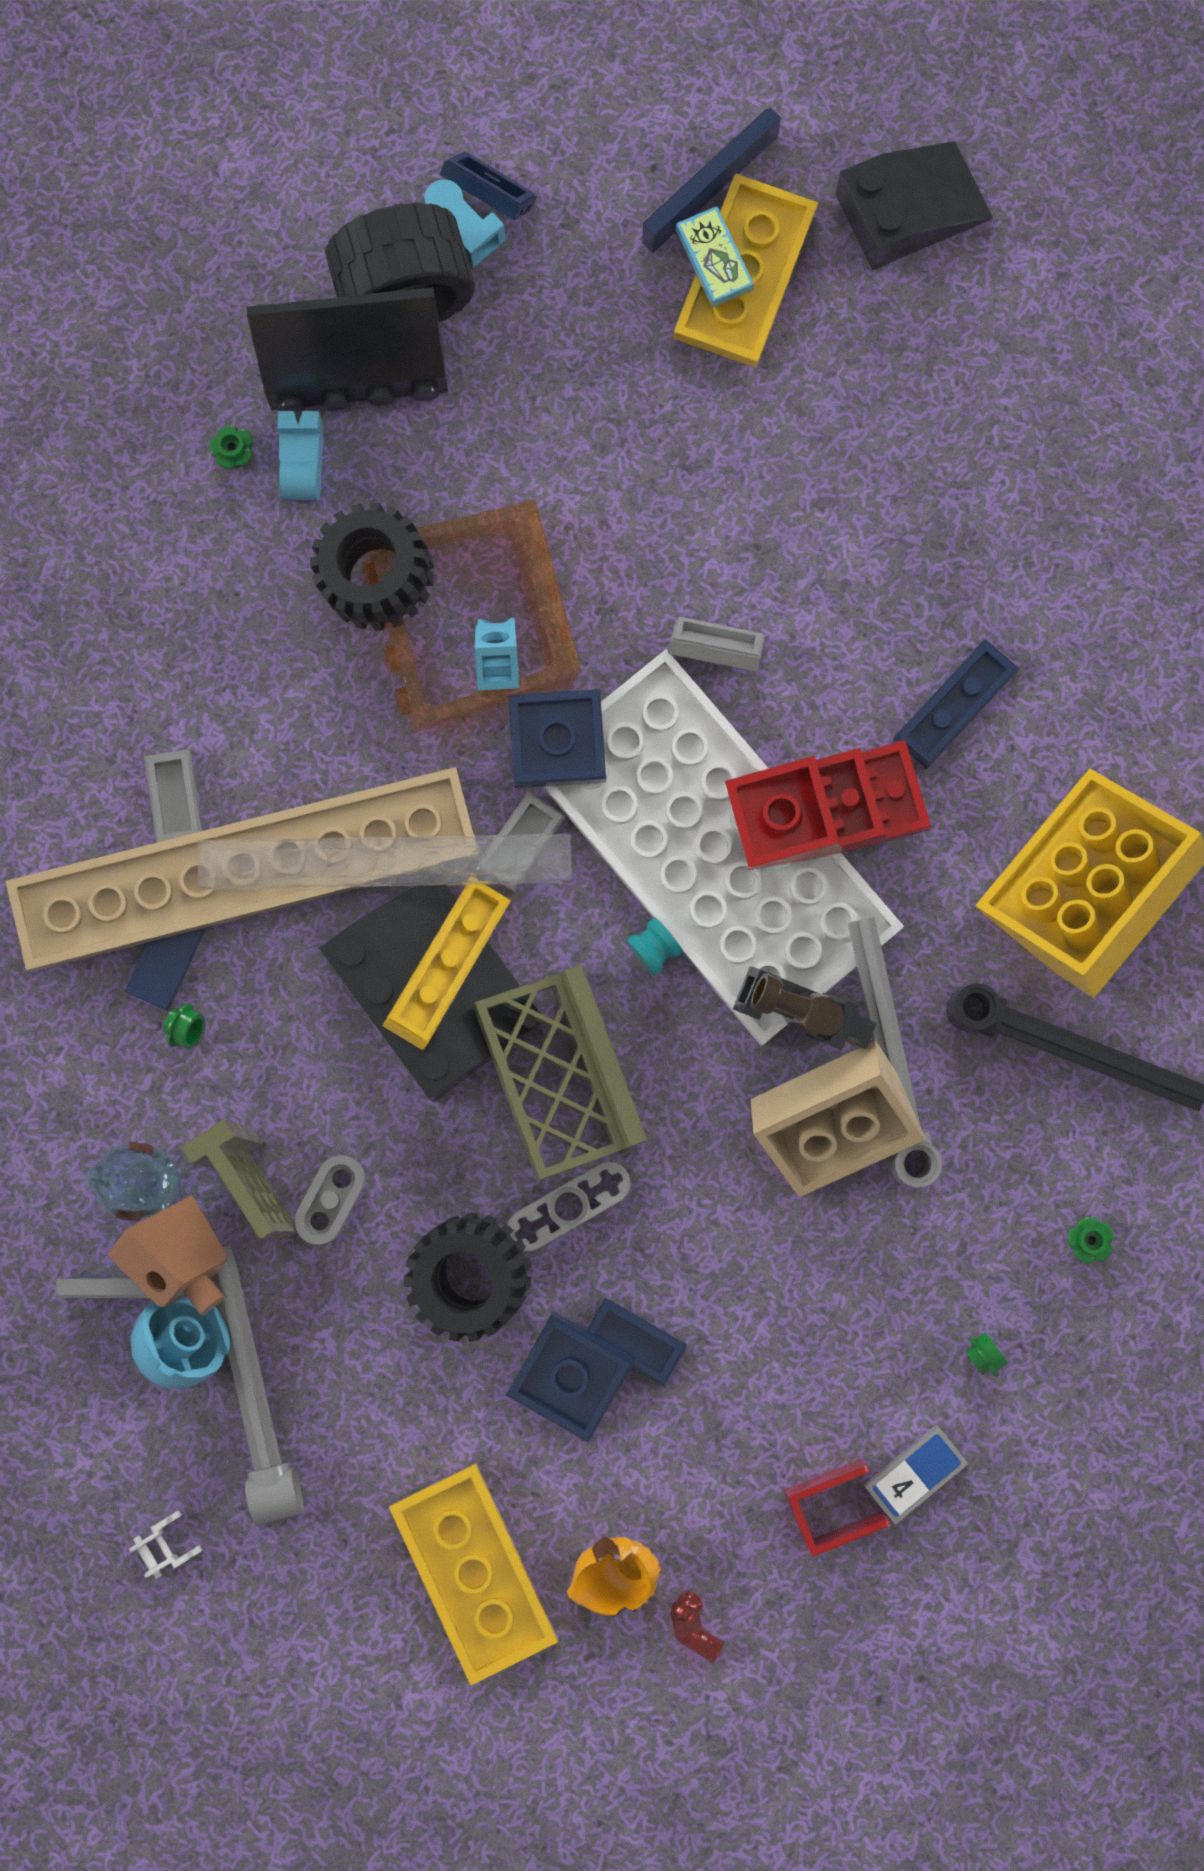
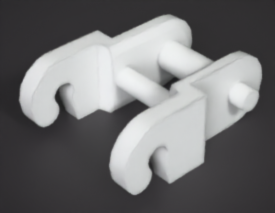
[129,1510,202,1579]

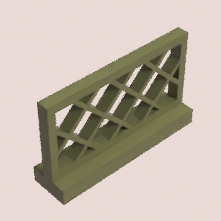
[473,964,647,1181]
[181,1119,297,1240]

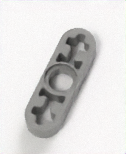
[507,1162,630,1252]

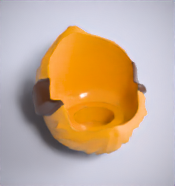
[567,1537,661,1618]

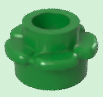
[209,426,254,469]
[163,1004,205,1049]
[1068,1217,1114,1264]
[966,1332,1008,1377]

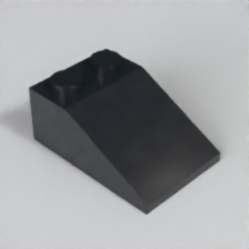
[835,141,993,271]

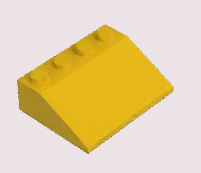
[975,768,1204,998]

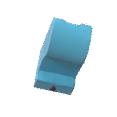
[424,179,506,268]
[278,411,324,501]
[475,618,519,690]

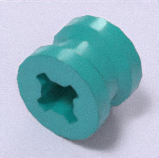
[626,917,683,976]

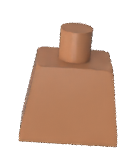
[107,1195,227,1316]

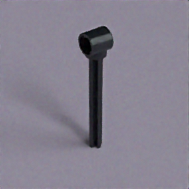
[946,983,1204,1112]

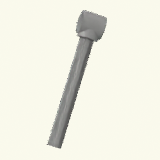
[848,917,942,1188]
[211,1245,304,1526]

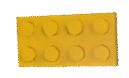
[673,173,818,368]
[389,1463,558,1685]

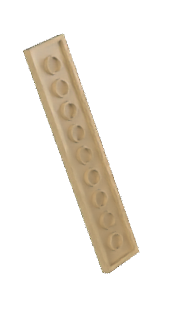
[5,767,479,972]

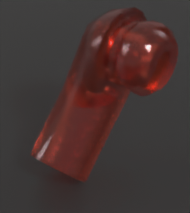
[670,1591,724,1663]

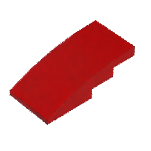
[725,740,931,870]

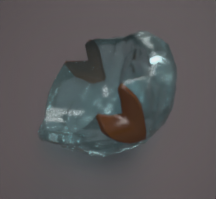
[85,1141,181,1222]

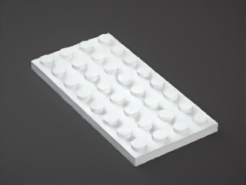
[543,649,904,1047]

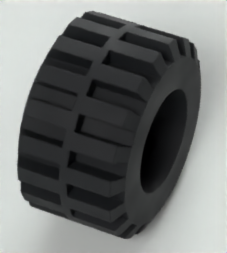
[310,503,434,631]
[404,1213,532,1342]

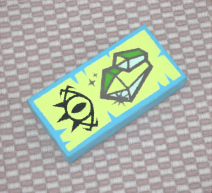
[676,206,754,308]

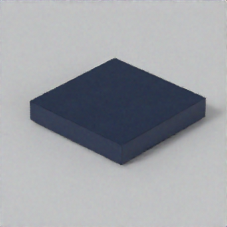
[508,689,606,788]
[506,1311,635,1443]

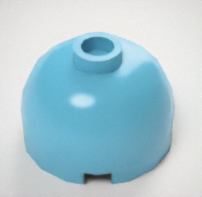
[130,1296,231,1389]

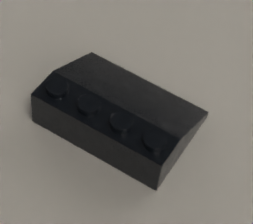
[246,288,448,411]
[319,873,541,1102]

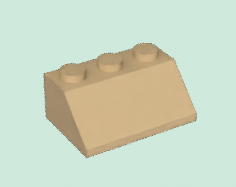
[751,1041,925,1197]

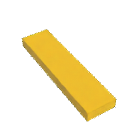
[382,877,511,1050]

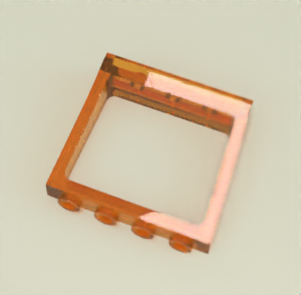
[362,499,581,733]

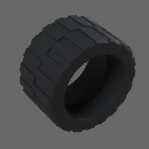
[325,202,475,322]

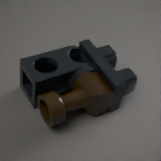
[733,966,876,1050]

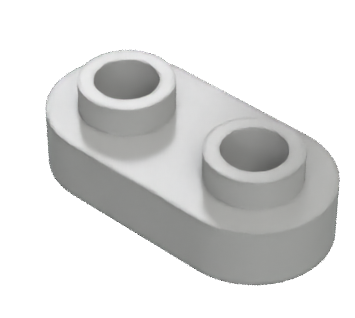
[295,1155,366,1245]

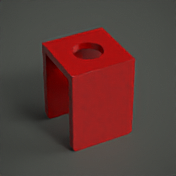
[784,1459,890,1557]

